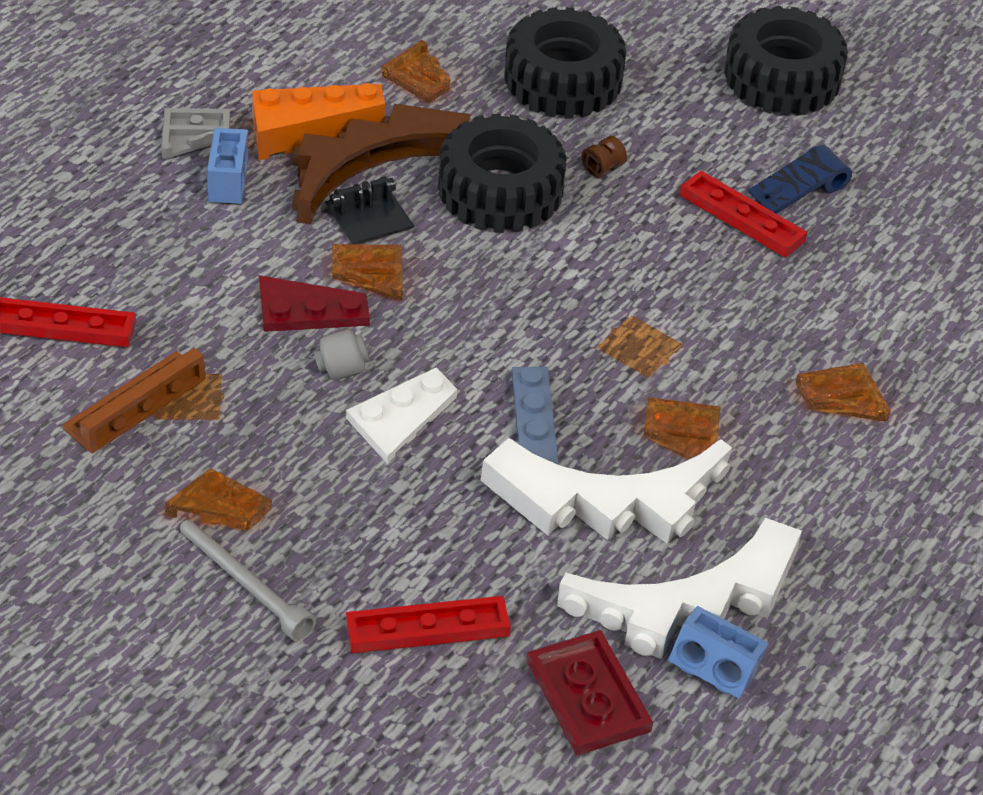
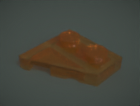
[382,40,450,103]
[332,244,403,301]
[796,363,891,421]
[643,397,721,460]
[165,468,272,530]

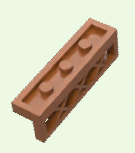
[63,348,206,454]

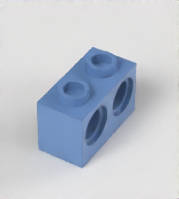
[207,128,249,204]
[668,606,769,699]

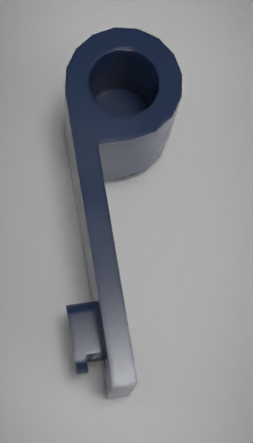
[748,145,852,214]

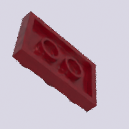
[527,630,653,756]

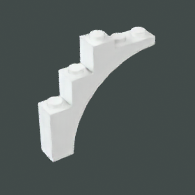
[481,438,732,543]
[557,518,802,659]

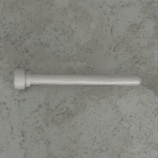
[180,520,316,642]

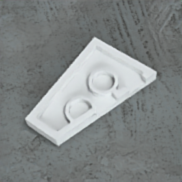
[346,367,457,464]

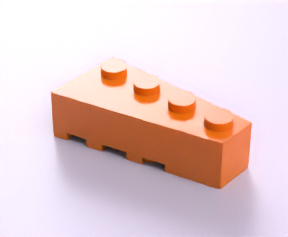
[252,83,385,161]

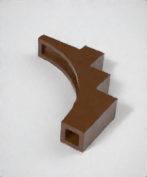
[292,104,471,224]

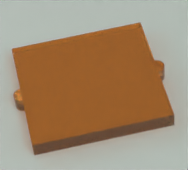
[598,316,682,378]
[154,374,224,420]

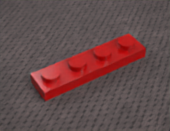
[679,170,807,258]
[0,297,136,348]
[346,596,511,654]

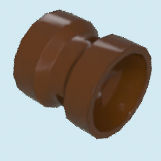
[581,136,627,178]

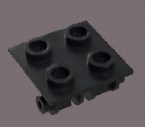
[325,176,414,245]

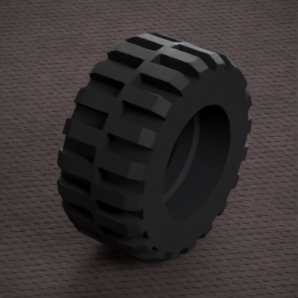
[724,6,848,116]
[504,7,626,118]
[438,114,567,233]

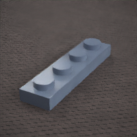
[511,367,559,465]

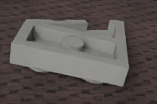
[161,108,230,159]

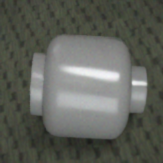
[314,328,370,380]

